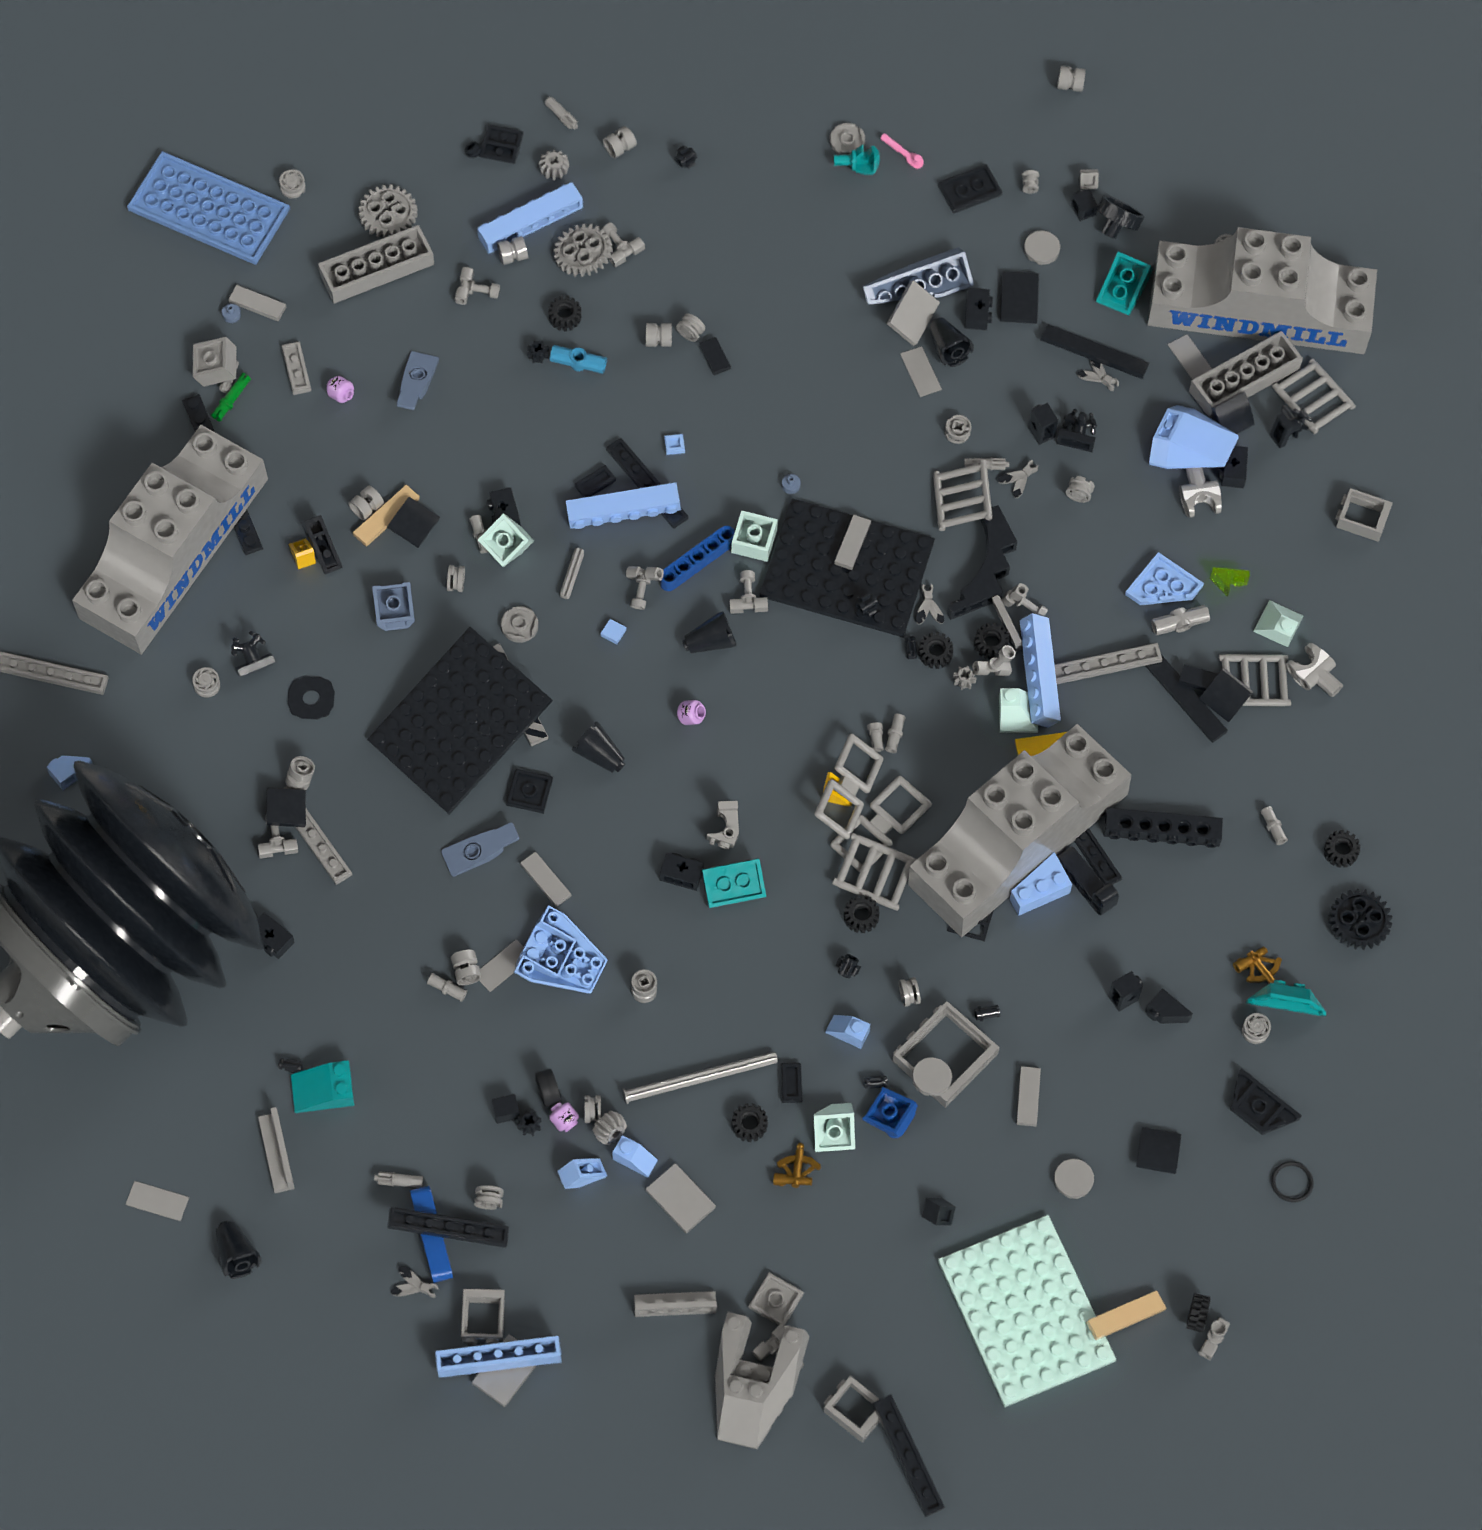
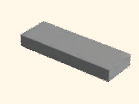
[229,285,286,322]
[282,341,311,395]
[834,515,871,570]
[992,595,1022,652]
[520,852,571,907]
[1016,1066,1041,1127]

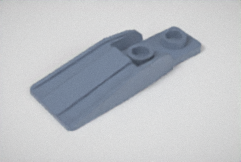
[397,351,439,410]
[441,823,519,877]

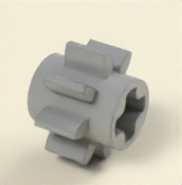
[953,666,977,690]

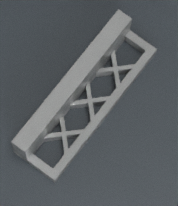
[258,1107,295,1193]
[634,1291,717,1317]

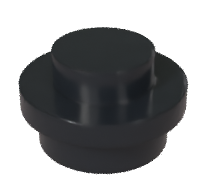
[465,141,482,158]

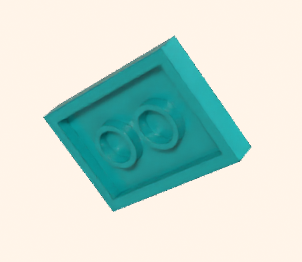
[702,858,766,908]

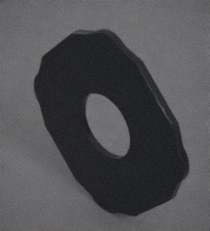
[288,677,335,719]

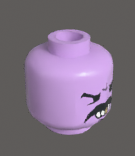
[326,376,354,403]
[677,700,706,725]
[549,1102,579,1132]

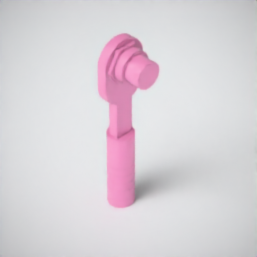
[880,133,924,169]

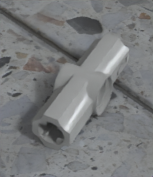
[1151,605,1210,636]

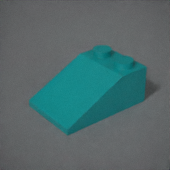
[1096,252,1154,316]
[291,1060,355,1113]

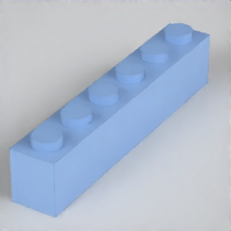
[477,182,583,254]
[566,483,681,529]
[1020,613,1061,728]
[436,1336,561,1378]

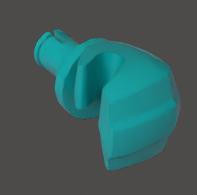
[834,145,880,175]

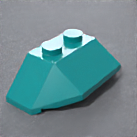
[1246,980,1326,1017]

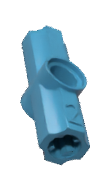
[550,345,607,374]

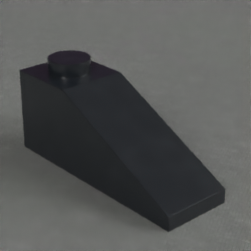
[301,515,342,574]

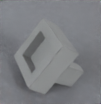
[1079,169,1099,190]

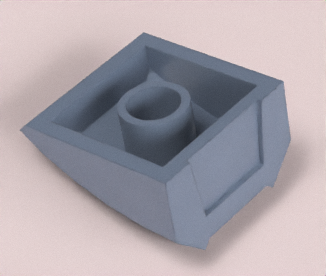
[372,582,415,631]

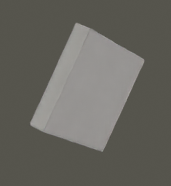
[748,1273,804,1326]

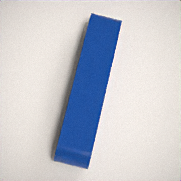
[660,526,735,591]
[410,1186,453,1283]

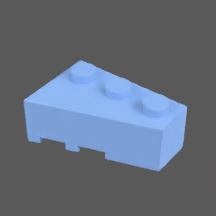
[1010,852,1072,916]

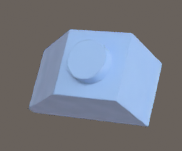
[47,755,93,790]
[825,1015,871,1049]
[613,1135,658,1178]
[558,1158,607,1189]

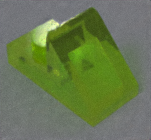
[1210,567,1250,597]

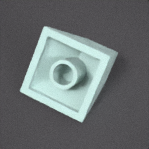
[478,514,534,567]
[1253,600,1303,647]
[999,688,1038,733]
[814,1103,855,1152]

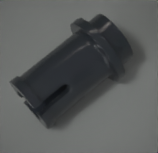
[974,1005,1000,1022]

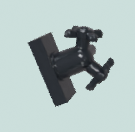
[1269,405,1313,449]
[1056,409,1097,452]
[231,631,275,676]

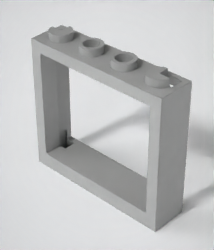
[893,1002,1000,1108]

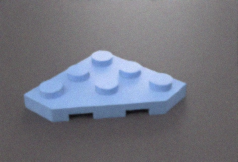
[1125,552,1204,605]

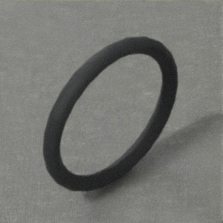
[1271,1162,1313,1202]

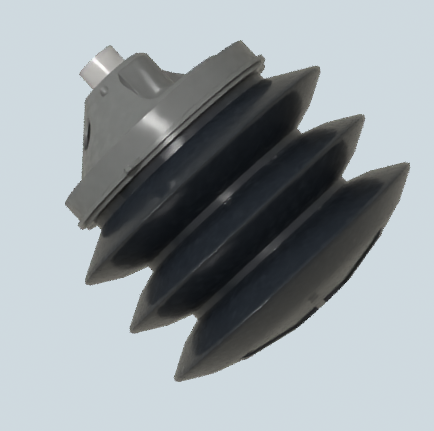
[0,761,265,1046]

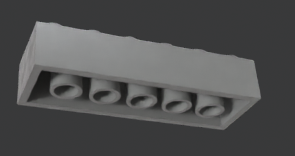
[318,225,434,303]
[1189,331,1303,419]

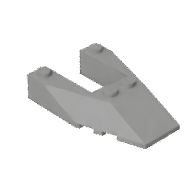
[715,1312,810,1449]

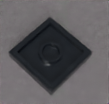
[506,769,553,814]
[266,788,306,828]

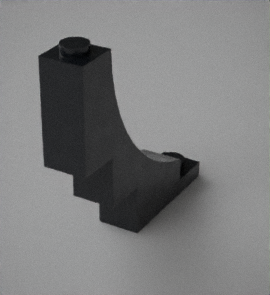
[947,505,1017,620]

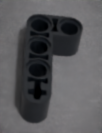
[1057,846,1119,915]

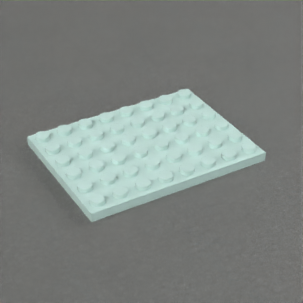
[938,1215,1116,1407]

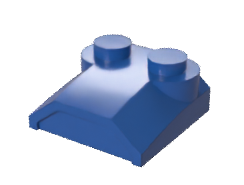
[862,1087,918,1138]

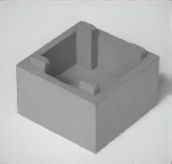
[193,337,236,387]

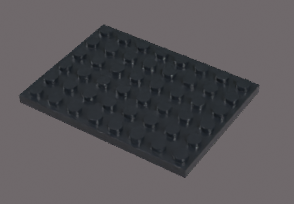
[759,498,935,638]
[367,627,553,815]

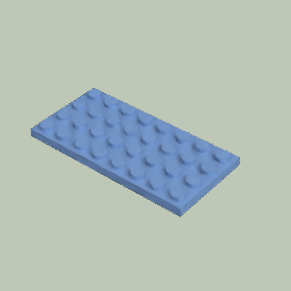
[127,151,290,265]

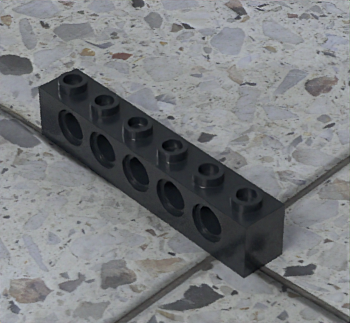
[1104,808,1223,848]

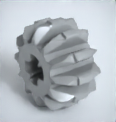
[539,149,569,180]
[593,1111,627,1145]

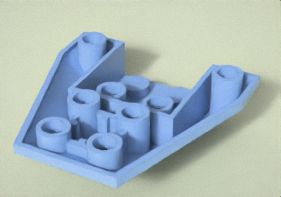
[1149,405,1239,469]
[514,905,608,994]

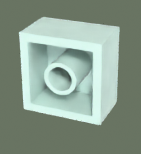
[731,510,778,562]

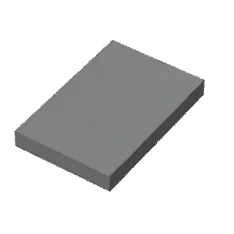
[887,280,940,346]
[646,1163,716,1234]
[472,1334,537,1407]

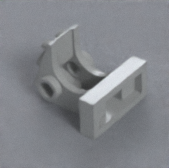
[707,801,739,849]

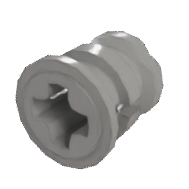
[1021,170,1039,193]

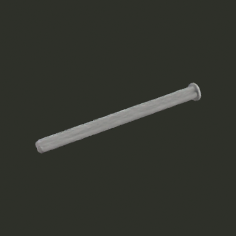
[623,1052,778,1104]

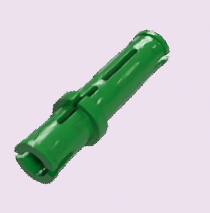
[211,373,251,422]

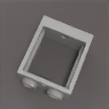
[1335,488,1392,542]
[461,1289,505,1345]
[824,1376,880,1443]

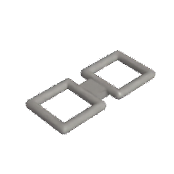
[814,734,884,839]
[830,776,932,872]

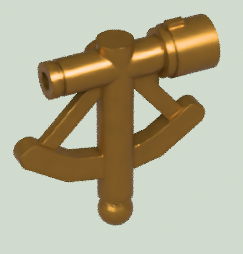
[1233,946,1282,984]
[773,1143,821,1188]

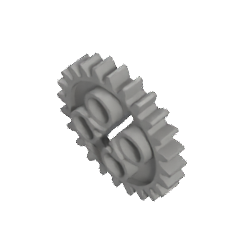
[359,185,417,238]
[554,224,613,277]

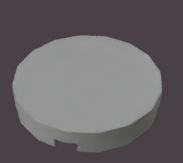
[830,123,865,155]
[1024,231,1060,265]
[501,606,538,643]
[912,1057,952,1096]
[1054,1159,1094,1199]

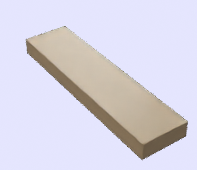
[353,485,420,547]
[1086,1291,1166,1340]

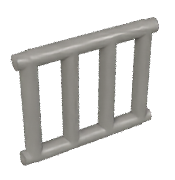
[1272,359,1356,434]
[933,460,992,531]
[1219,654,1291,706]
[832,833,917,911]

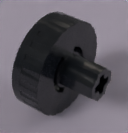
[1096,195,1145,239]

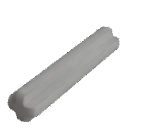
[560,548,584,599]

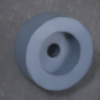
[222,304,241,323]
[782,474,800,494]

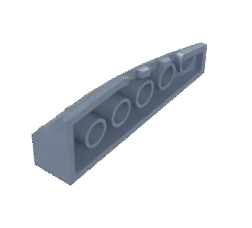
[863,247,974,304]

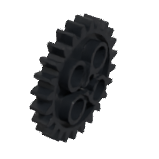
[1329,888,1393,950]

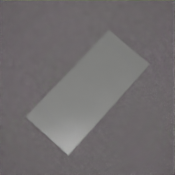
[1167,334,1212,380]
[900,347,942,397]
[479,939,524,992]
[125,1181,189,1221]

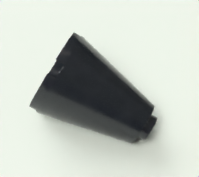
[930,318,974,367]
[682,611,736,653]
[572,721,625,773]
[216,1221,262,1279]

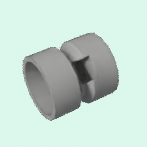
[1058,66,1086,92]
[603,126,637,158]
[497,236,528,265]
[646,323,672,347]
[348,485,384,520]
[285,756,315,790]
[451,950,482,985]
[631,969,657,1003]

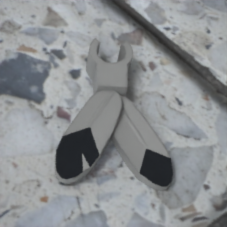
[1077,360,1119,391]
[998,460,1039,498]
[916,584,944,624]
[391,1266,439,1298]

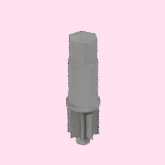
[545,97,578,130]
[965,458,1009,470]
[374,1171,423,1188]

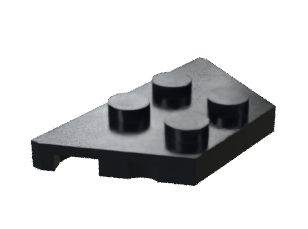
[1231,1068,1302,1135]

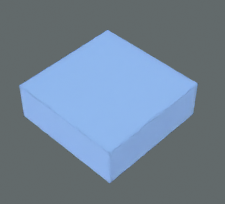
[664,434,685,455]
[601,619,626,645]

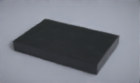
[938,164,1002,214]
[1001,271,1039,324]

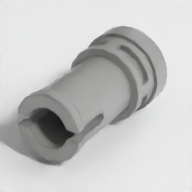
[867,722,884,752]

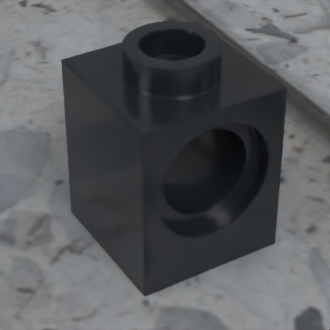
[1071,189,1098,221]

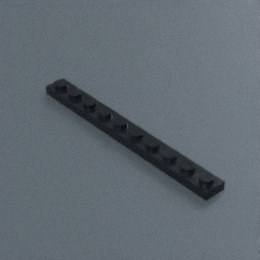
[182,394,263,555]

